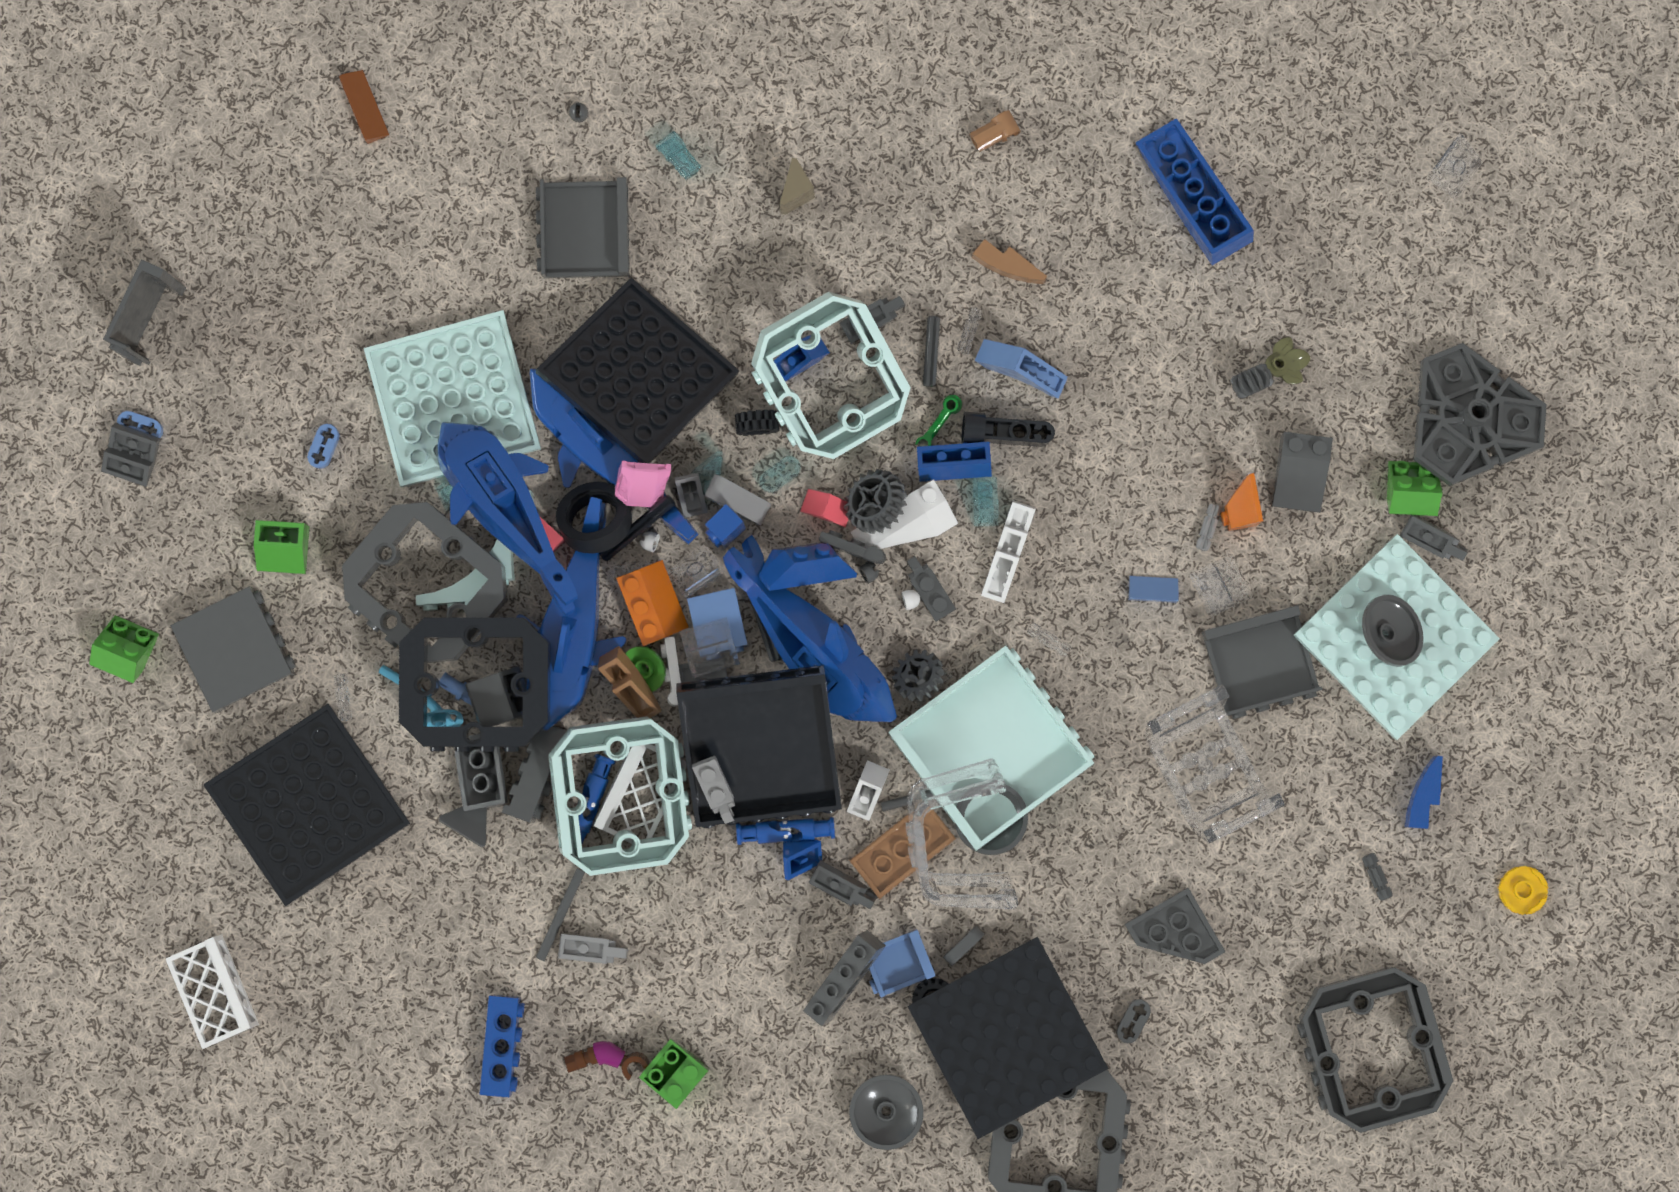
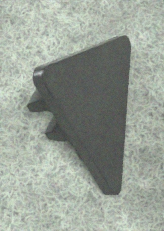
[439,806,487,847]

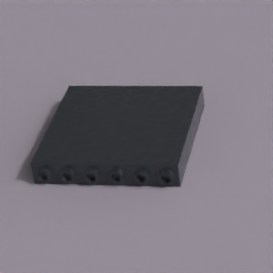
[676,665,842,828]

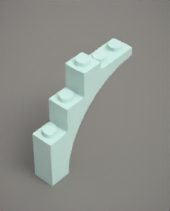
[416,490,534,611]

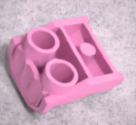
[615,461,671,507]

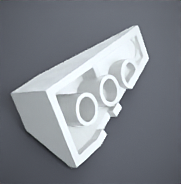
[850,479,958,549]

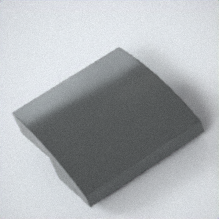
[101,423,160,487]

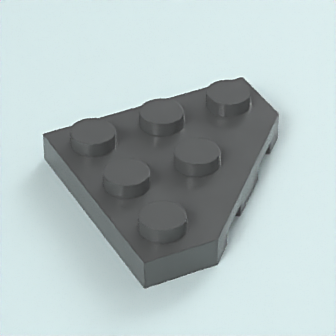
[1124,887,1226,964]

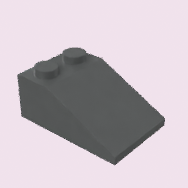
[1272,432,1333,513]

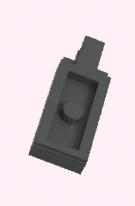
[839,296,905,345]
[1400,515,1468,561]
[907,556,956,622]
[809,860,877,909]

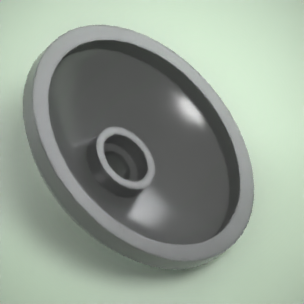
[1362,595,1423,667]
[955,781,1028,855]
[849,1075,923,1150]

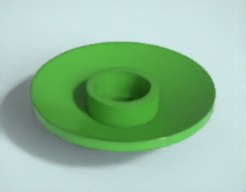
[625,646,666,692]

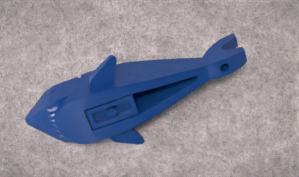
[530,368,699,545]
[437,422,578,617]
[516,497,627,730]
[723,535,897,722]

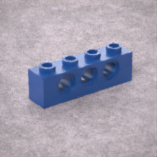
[480,995,525,1098]

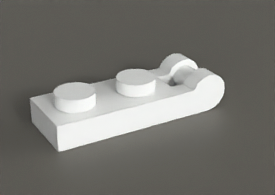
[660,637,681,706]

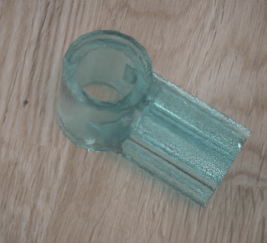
[655,130,701,180]

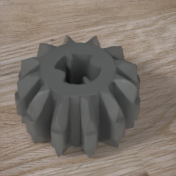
[1230,363,1274,399]

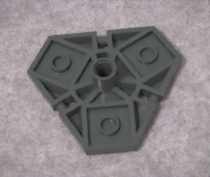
[1413,343,1547,486]

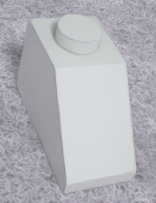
[847,760,890,821]

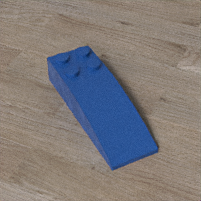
[1136,118,1254,266]

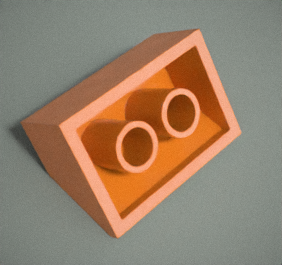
[616,560,689,646]

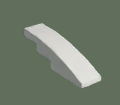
[981,500,1036,603]

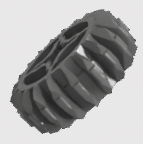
[844,469,908,534]

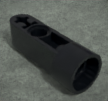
[961,411,1055,447]

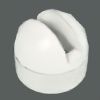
[640,531,660,552]
[901,590,920,610]

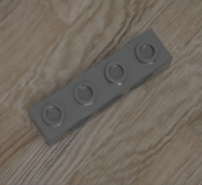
[803,930,886,1026]

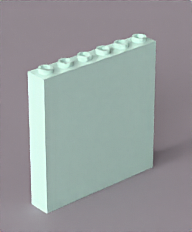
[888,646,1094,851]

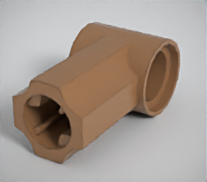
[970,110,1021,153]

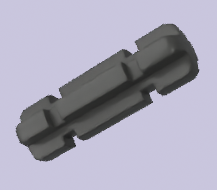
[1362,853,1393,901]

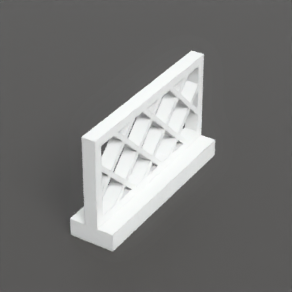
[593,744,687,844]
[166,935,259,1049]

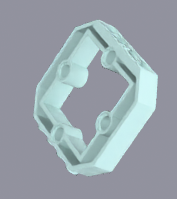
[751,292,910,459]
[548,717,692,876]

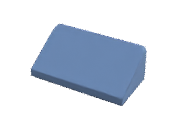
[1128,576,1179,603]

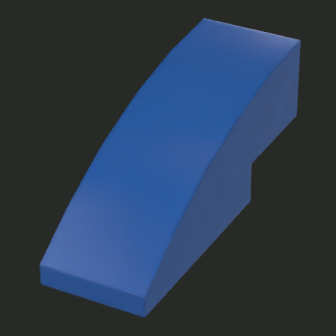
[1405,756,1443,829]

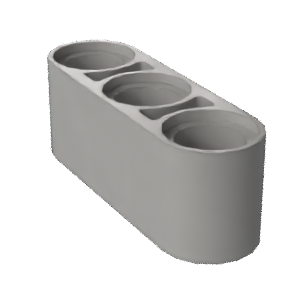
[704,474,771,526]

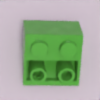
[1387,461,1442,516]
[254,520,310,574]
[89,615,159,683]
[639,1039,709,1109]

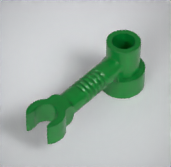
[916,395,963,446]

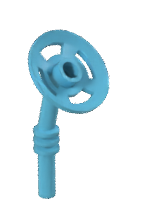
[379,665,464,727]

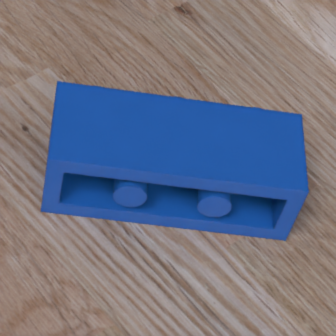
[917,442,992,482]
[705,504,746,549]

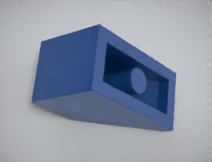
[774,335,830,382]

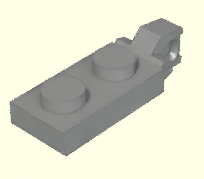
[692,756,735,824]
[558,933,628,964]

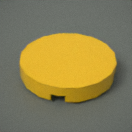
[1498,866,1548,915]

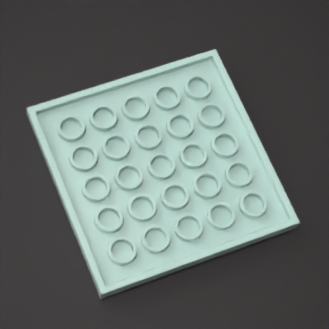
[364,310,541,488]
[1293,534,1500,740]

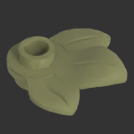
[1265,337,1310,385]

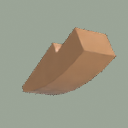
[972,239,1047,284]
[598,646,661,718]

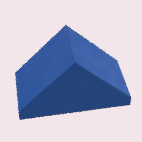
[783,840,822,880]

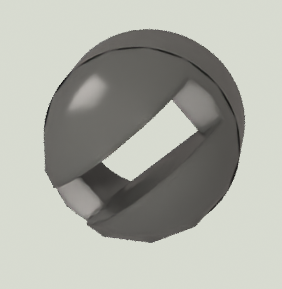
[569,102,589,123]
[859,562,879,584]

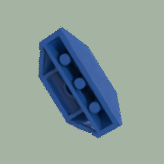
[759,543,857,591]

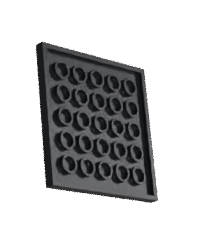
[535,278,739,463]
[203,704,410,907]
[907,936,1109,1139]

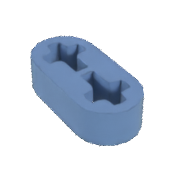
[117,411,163,438]
[307,424,340,469]

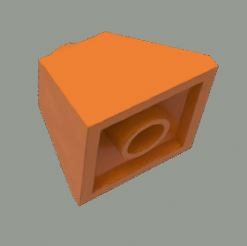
[1221,473,1263,531]

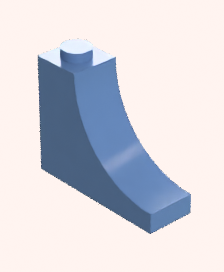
[975,339,1068,399]

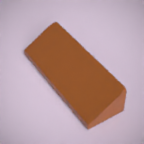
[339,70,389,144]

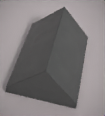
[454,733,508,811]

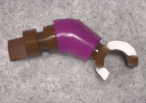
[564,1041,650,1080]

